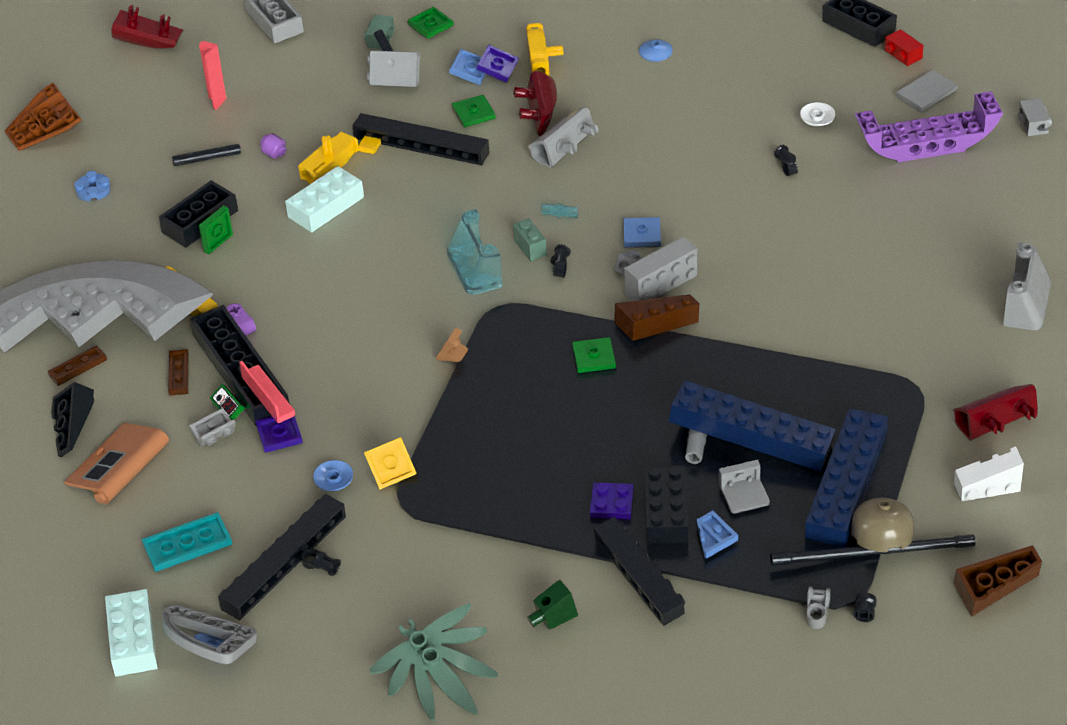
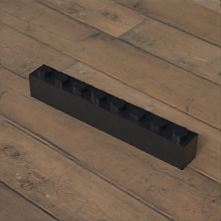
[352,113,490,166]
[218,494,346,621]

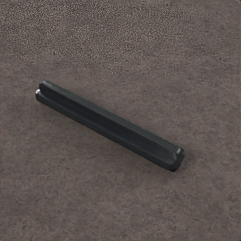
[172,144,241,166]

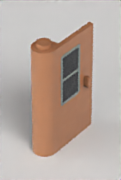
[64,423,169,504]

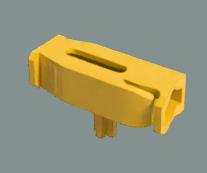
[526,23,563,76]
[298,132,359,184]

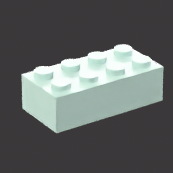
[285,166,364,233]
[105,589,158,677]

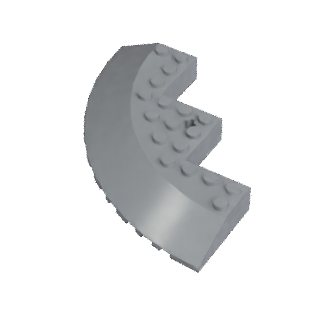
[0,260,213,353]

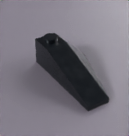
[51,382,94,457]

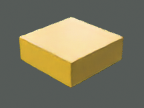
[358,136,381,154]

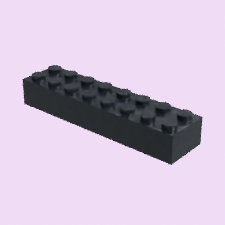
[190,305,289,426]

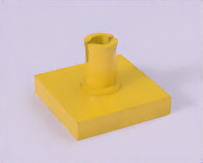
[364,437,417,489]

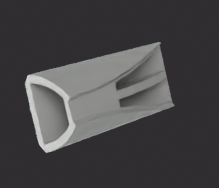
[528,107,598,168]

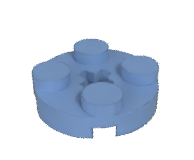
[74,171,110,201]

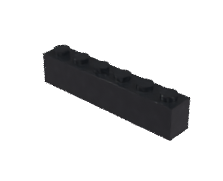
[594,516,685,626]

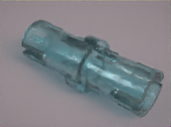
[541,203,579,218]

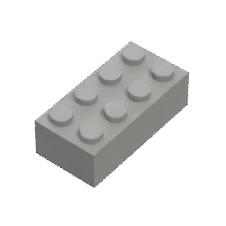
[244,0,304,43]
[624,237,697,301]

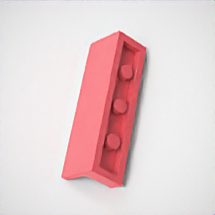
[199,41,227,110]
[239,361,295,423]

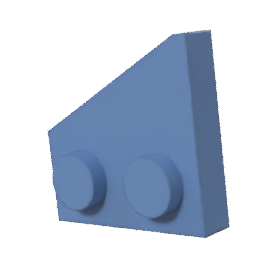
[697,511,738,559]

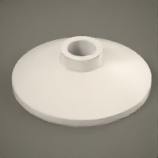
[800,102,835,126]

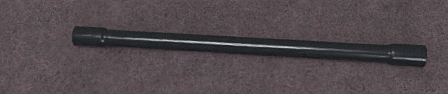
[770,534,976,566]

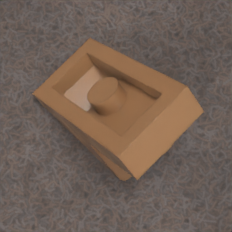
[435,327,468,362]

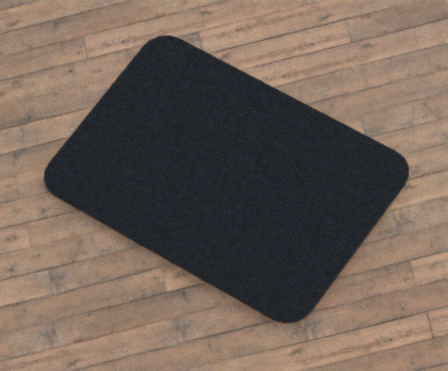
[397,303,925,610]

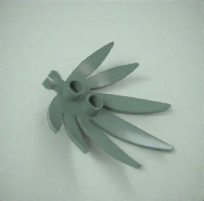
[369,603,498,721]

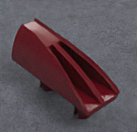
[112,5,183,48]
[513,71,557,136]
[953,384,1038,441]

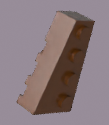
[614,294,700,341]
[953,545,1042,617]

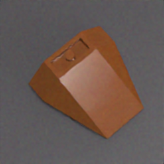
[4,82,82,151]

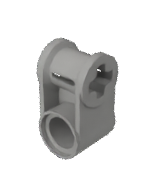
[807,587,831,629]

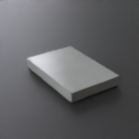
[896,70,958,112]

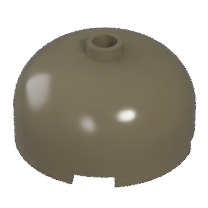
[851,497,914,552]

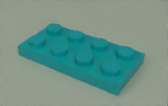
[141,512,233,572]

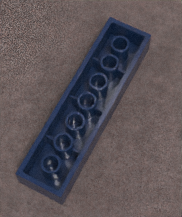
[669,380,836,472]
[805,408,888,547]

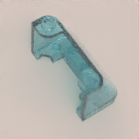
[447,209,503,295]

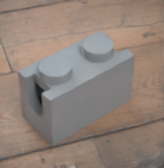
[1018,98,1052,136]

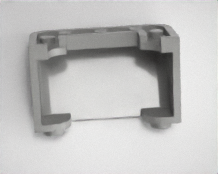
[1003,242,1051,330]

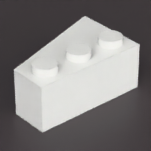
[954,446,1024,501]

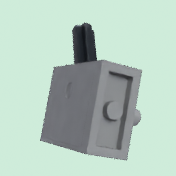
[367,29,420,87]

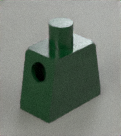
[527,580,578,629]

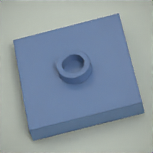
[449,49,486,85]
[624,217,661,247]

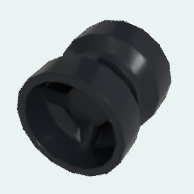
[853,592,877,622]

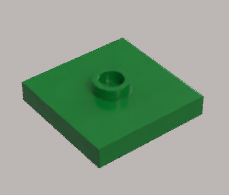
[408,6,454,39]
[452,94,496,128]
[199,206,233,255]
[572,337,616,373]

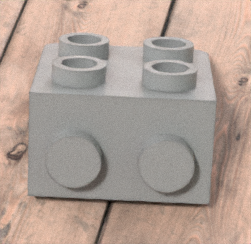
[719,460,770,513]

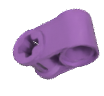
[226,304,256,335]

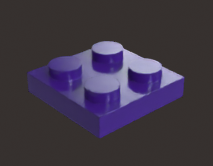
[476,45,519,83]
[255,416,303,453]
[590,482,634,519]

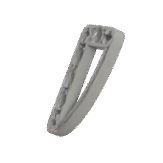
[162,605,257,664]

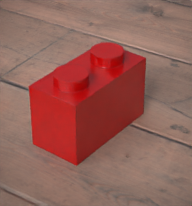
[885,29,924,66]

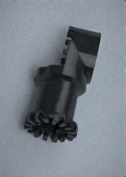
[774,144,798,176]
[550,244,571,278]
[301,548,341,576]

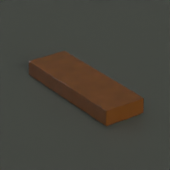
[48,345,107,386]
[168,349,189,396]

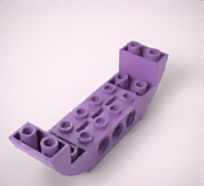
[855,91,1003,162]

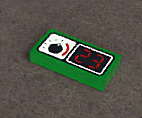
[210,384,245,420]

